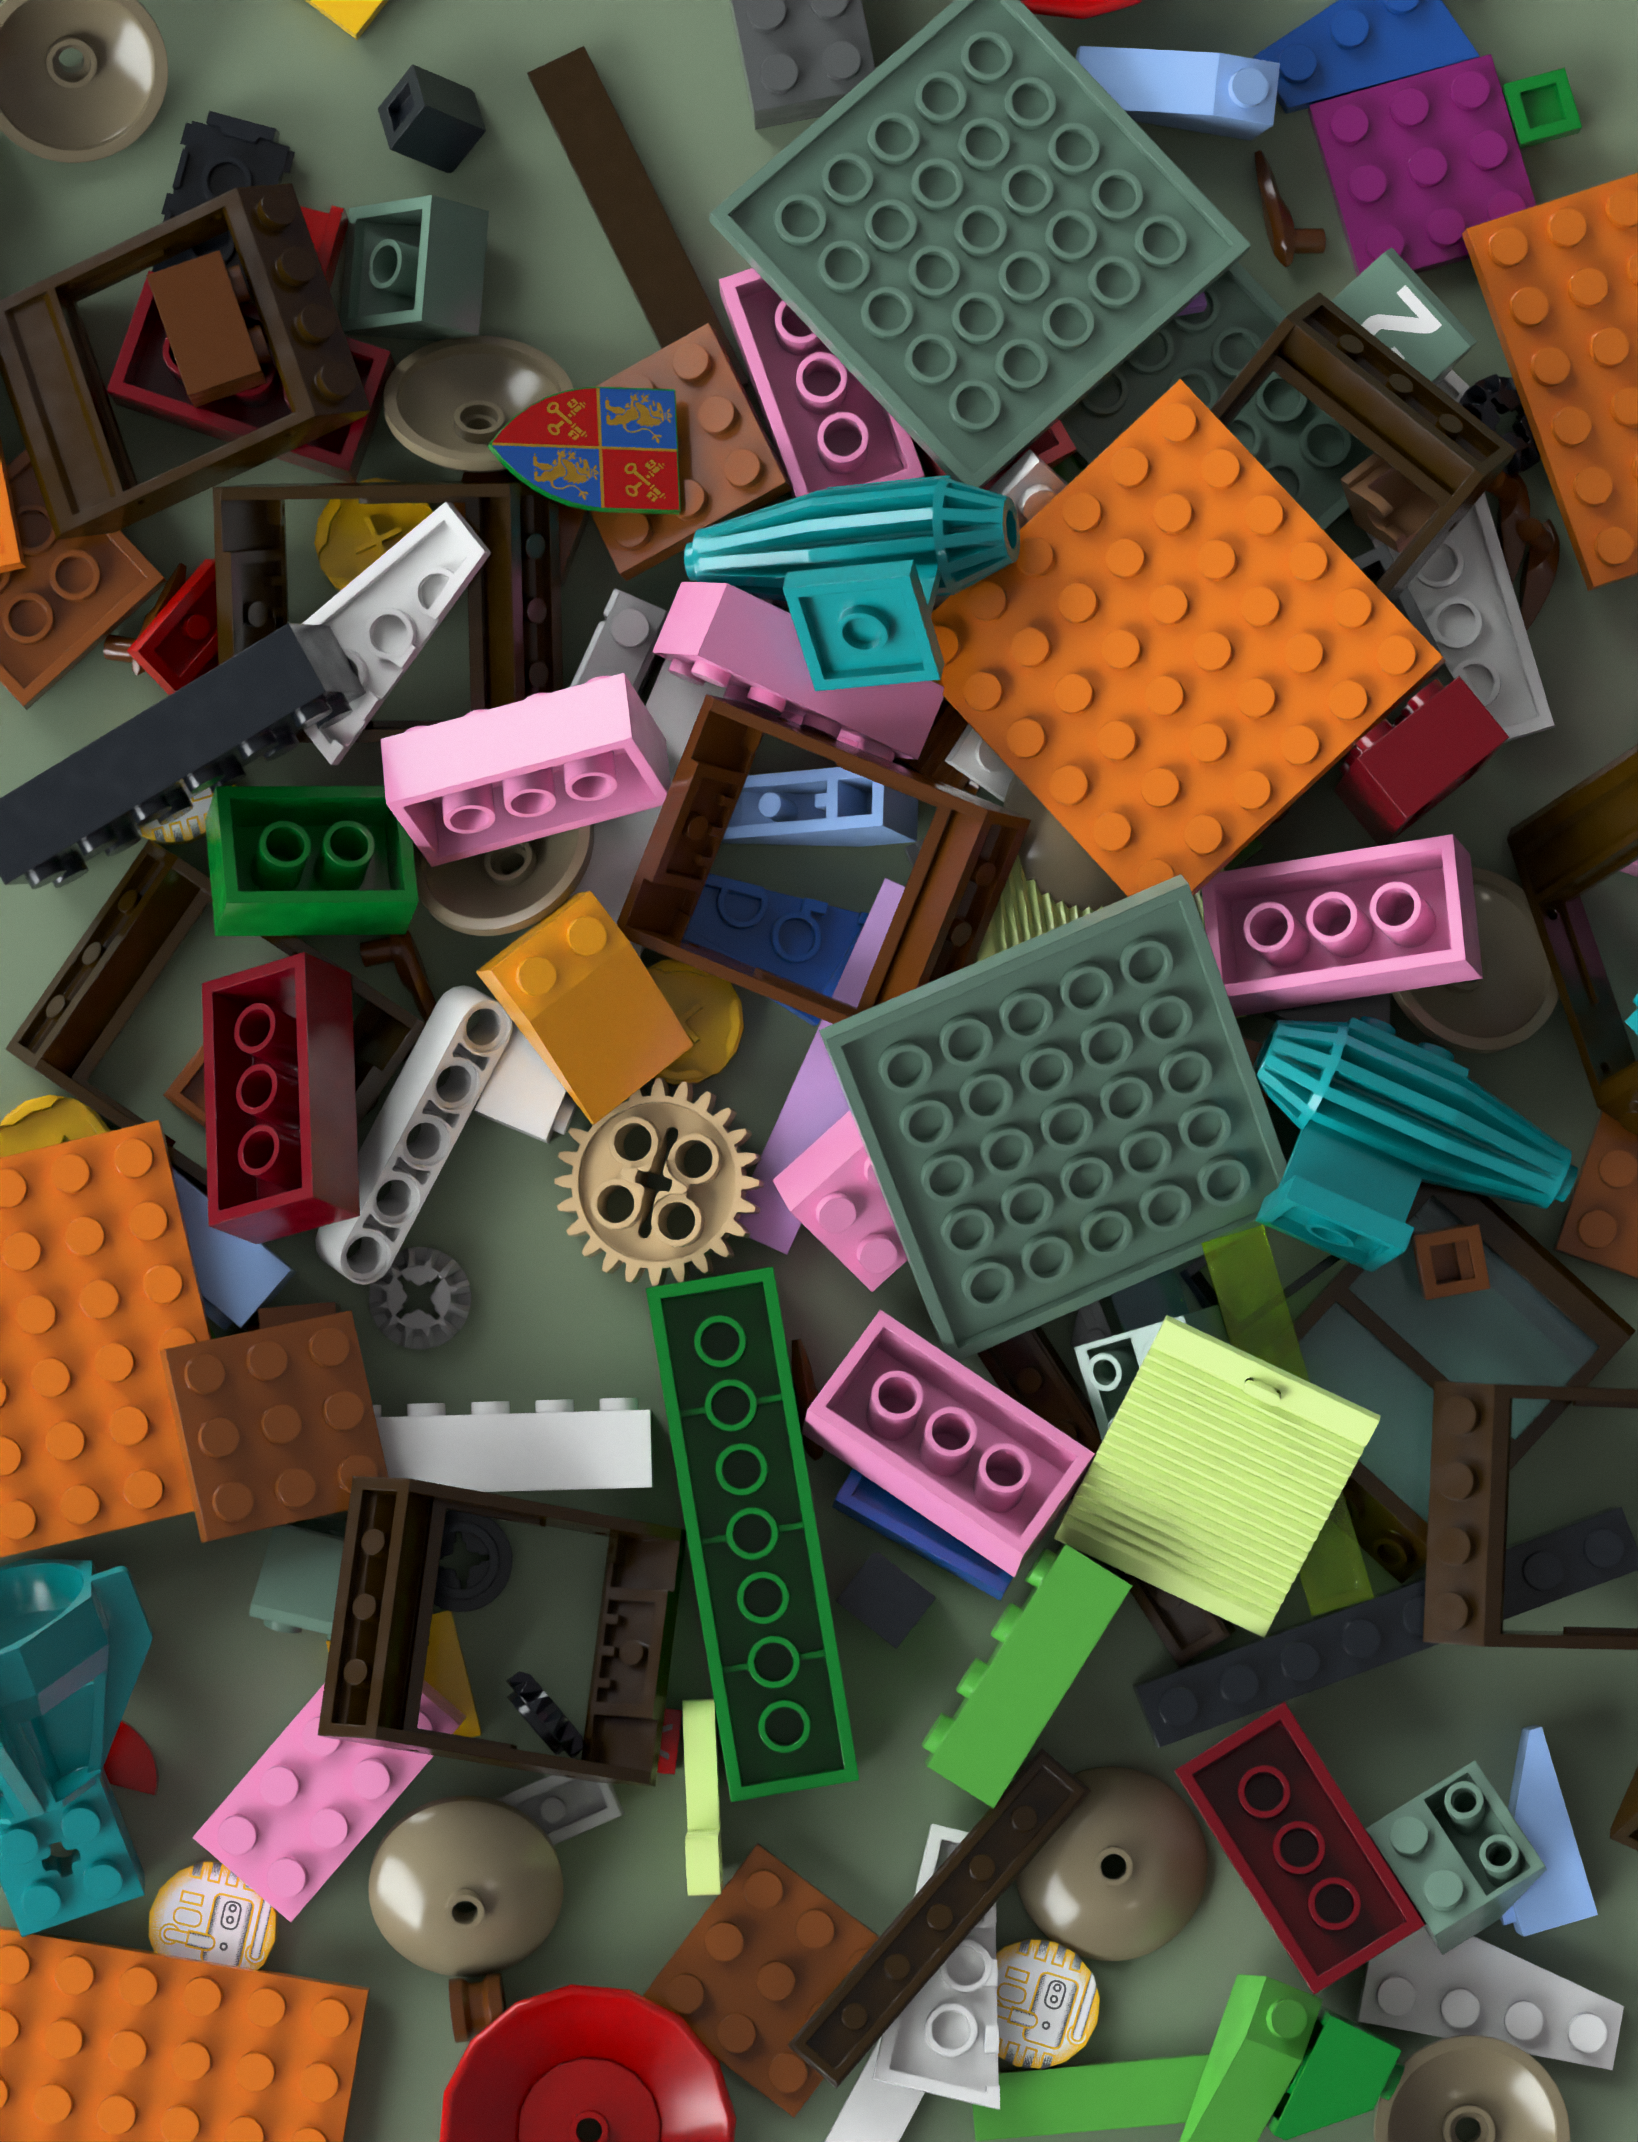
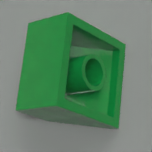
[1267,2005,1405,2140]

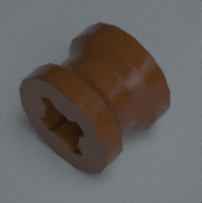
[449,1973,507,2043]

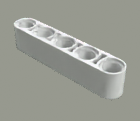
[315,985,513,1285]

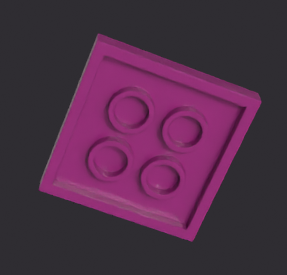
[1308,54,1537,277]

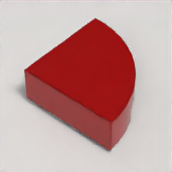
[103,1720,159,1795]

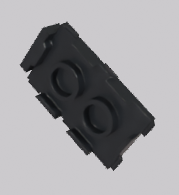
[152,111,295,304]

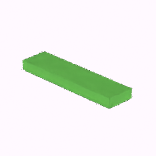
[972,2053,1210,2141]

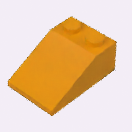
[476,891,694,1124]

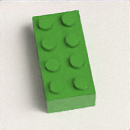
[921,1543,1132,1809]

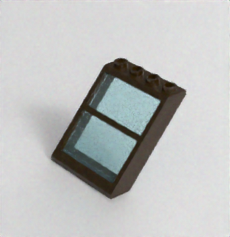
[1246,1182,1636,1584]

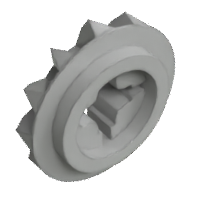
[369,1247,471,1349]

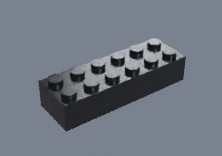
[0,623,366,889]

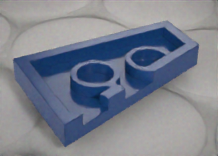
[1253,0,1480,114]
[684,873,869,1026]
[832,1468,1014,1601]

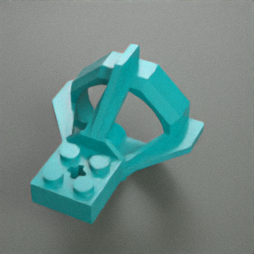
[0,1558,153,1937]

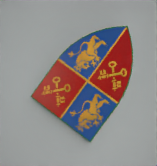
[488,387,681,515]

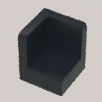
[378,64,486,173]
[835,1552,936,1649]

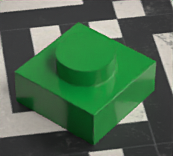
[1502,67,1582,149]

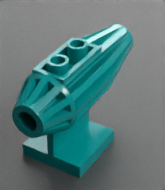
[684,475,1020,691]
[1253,1016,1578,1272]

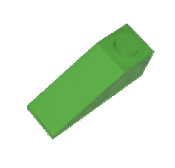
[1179,1974,1323,2142]

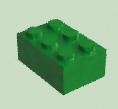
[205,786,419,936]

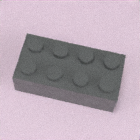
[729,0,875,130]

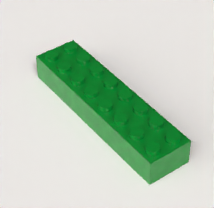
[646,1267,859,1802]

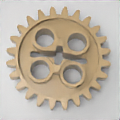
[554,1078,764,1286]

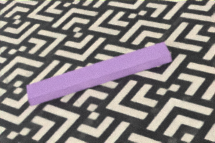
[738,878,906,1255]

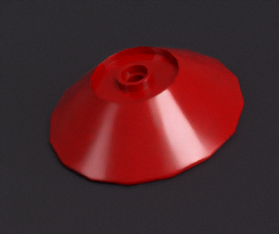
[439,1984,737,2142]

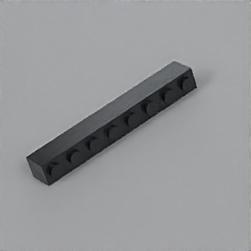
[1132,1507,1638,1748]

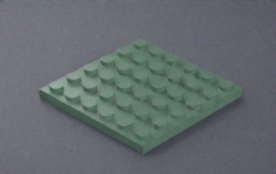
[709,0,1251,489]
[819,874,1287,1361]

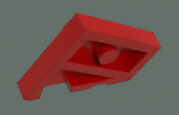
[127,559,219,695]

